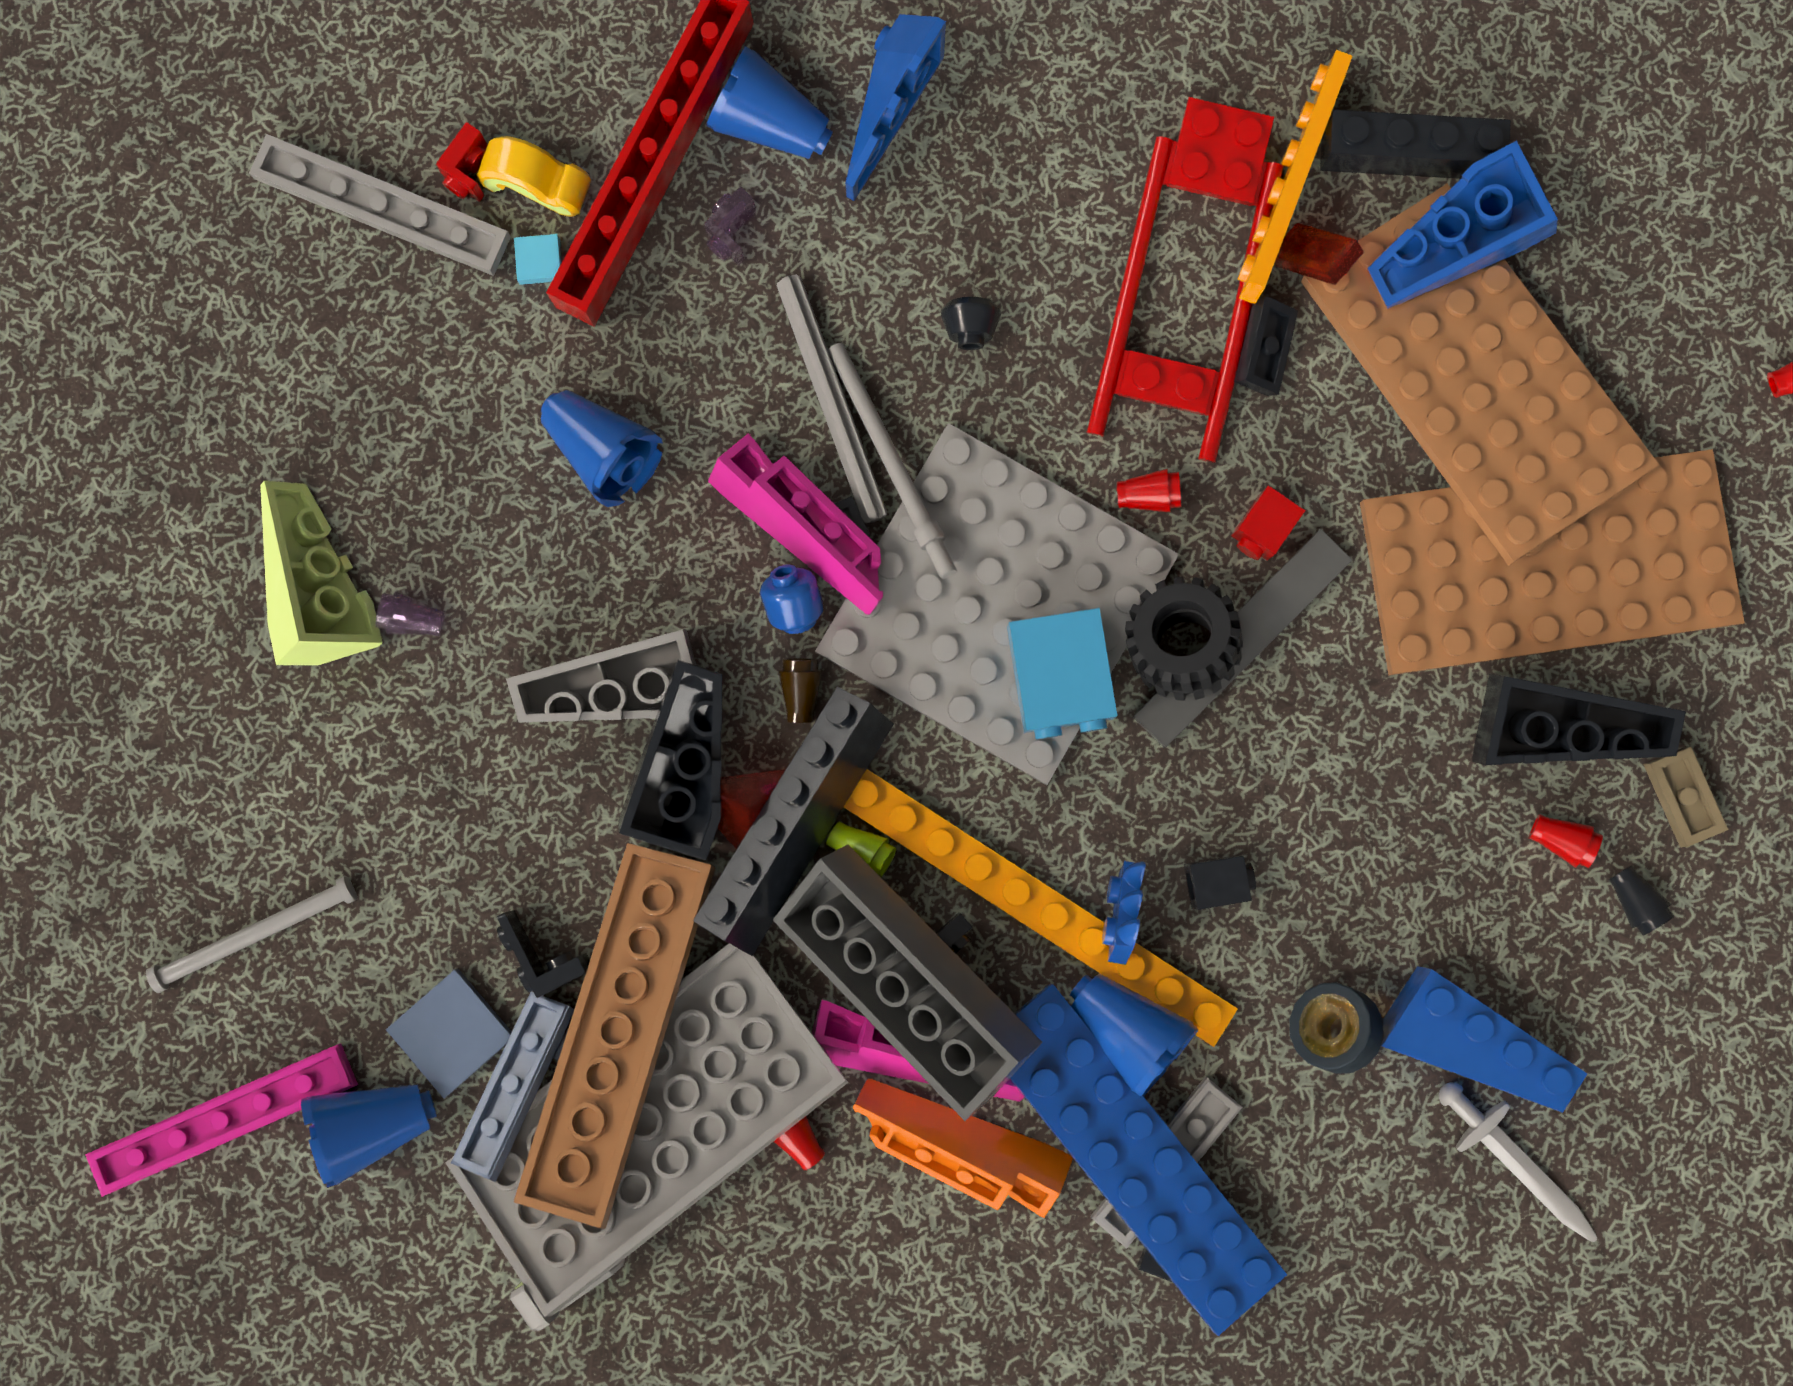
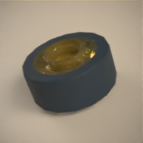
[1289,982,1384,1074]

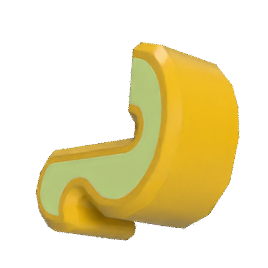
[477,136,591,217]

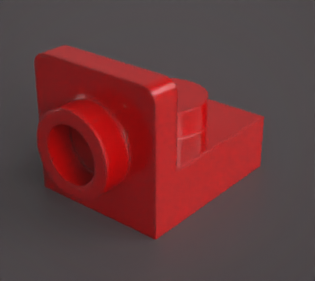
[435,122,488,202]

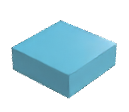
[514,234,562,285]

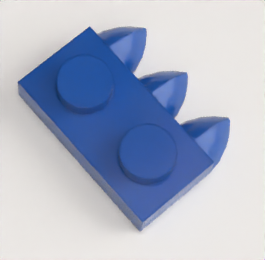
[1102,861,1146,965]

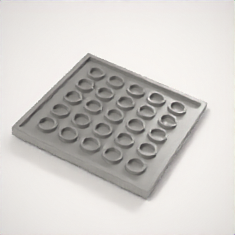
[815,423,1179,785]

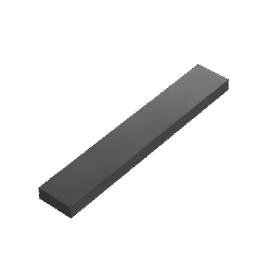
[1133,529,1352,748]

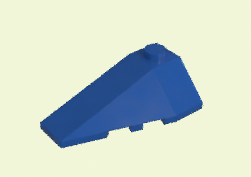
[845,14,946,201]
[1368,140,1558,309]

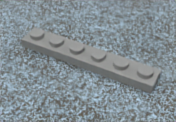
[249,134,511,276]

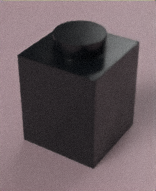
[1184,855,1256,910]

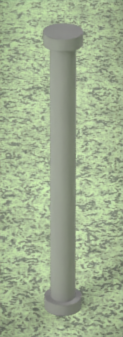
[146,876,357,993]

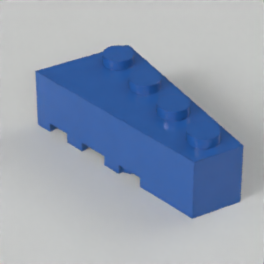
[1381,966,1587,1113]

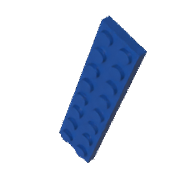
[1010,984,1287,1336]

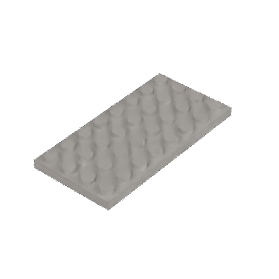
[445,944,848,1317]

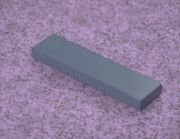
[451,992,574,1182]

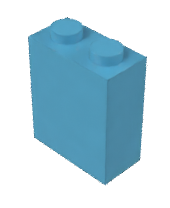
[1007,608,1117,740]

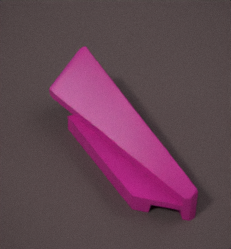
[708,434,883,615]
[812,1000,1024,1102]

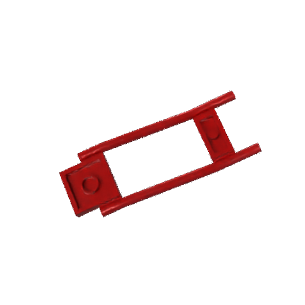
[1087,97,1284,463]

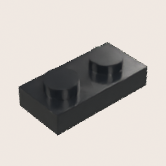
[1234,295,1298,396]

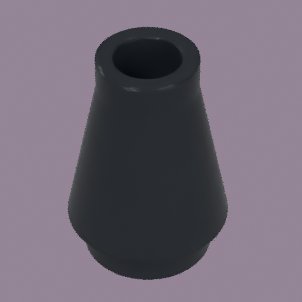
[1608,865,1675,936]

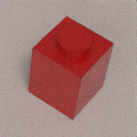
[1231,485,1305,561]

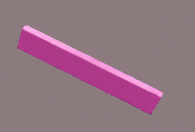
[85,1043,358,1197]

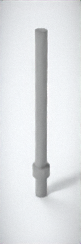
[828,343,957,579]

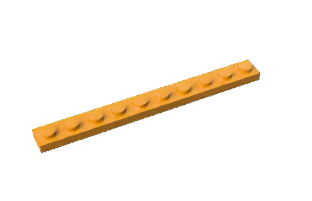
[844,769,1238,1047]

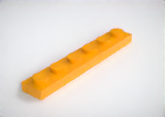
[1237,50,1353,304]

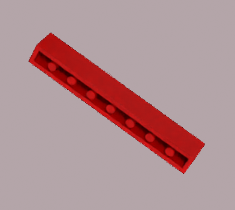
[546,0,754,327]

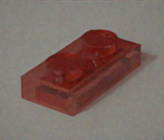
[1274,223,1364,285]

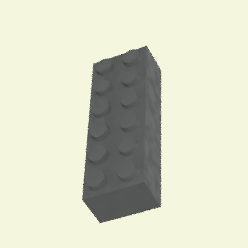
[773,845,1043,1121]

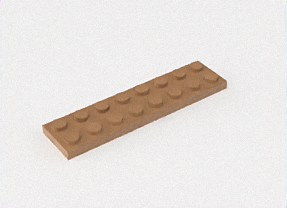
[513,843,716,1229]

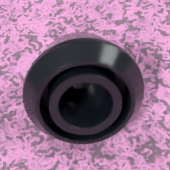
[941,297,1001,350]

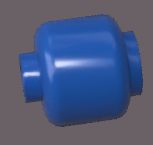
[760,565,823,634]

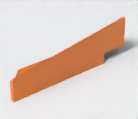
[853,1079,1073,1218]

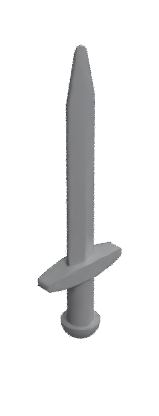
[1439,1082,1597,1242]

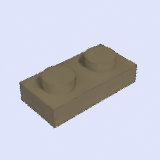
[1643,747,1728,847]

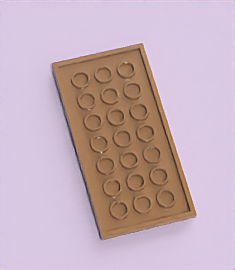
[1301,183,1659,566]
[1360,449,1745,676]

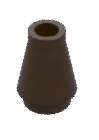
[778,658,823,723]

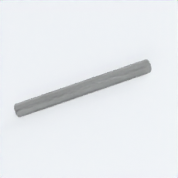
[777,274,887,523]

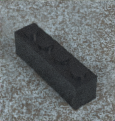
[1320,110,1511,179]

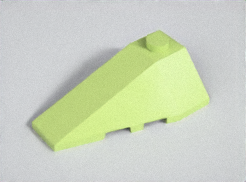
[261,481,382,665]

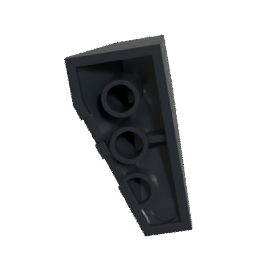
[618,660,722,860]

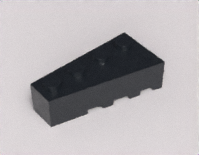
[1472,674,1686,766]

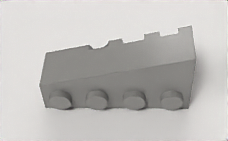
[506,629,697,723]

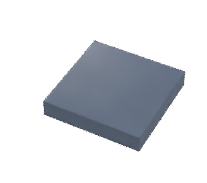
[386,969,512,1098]

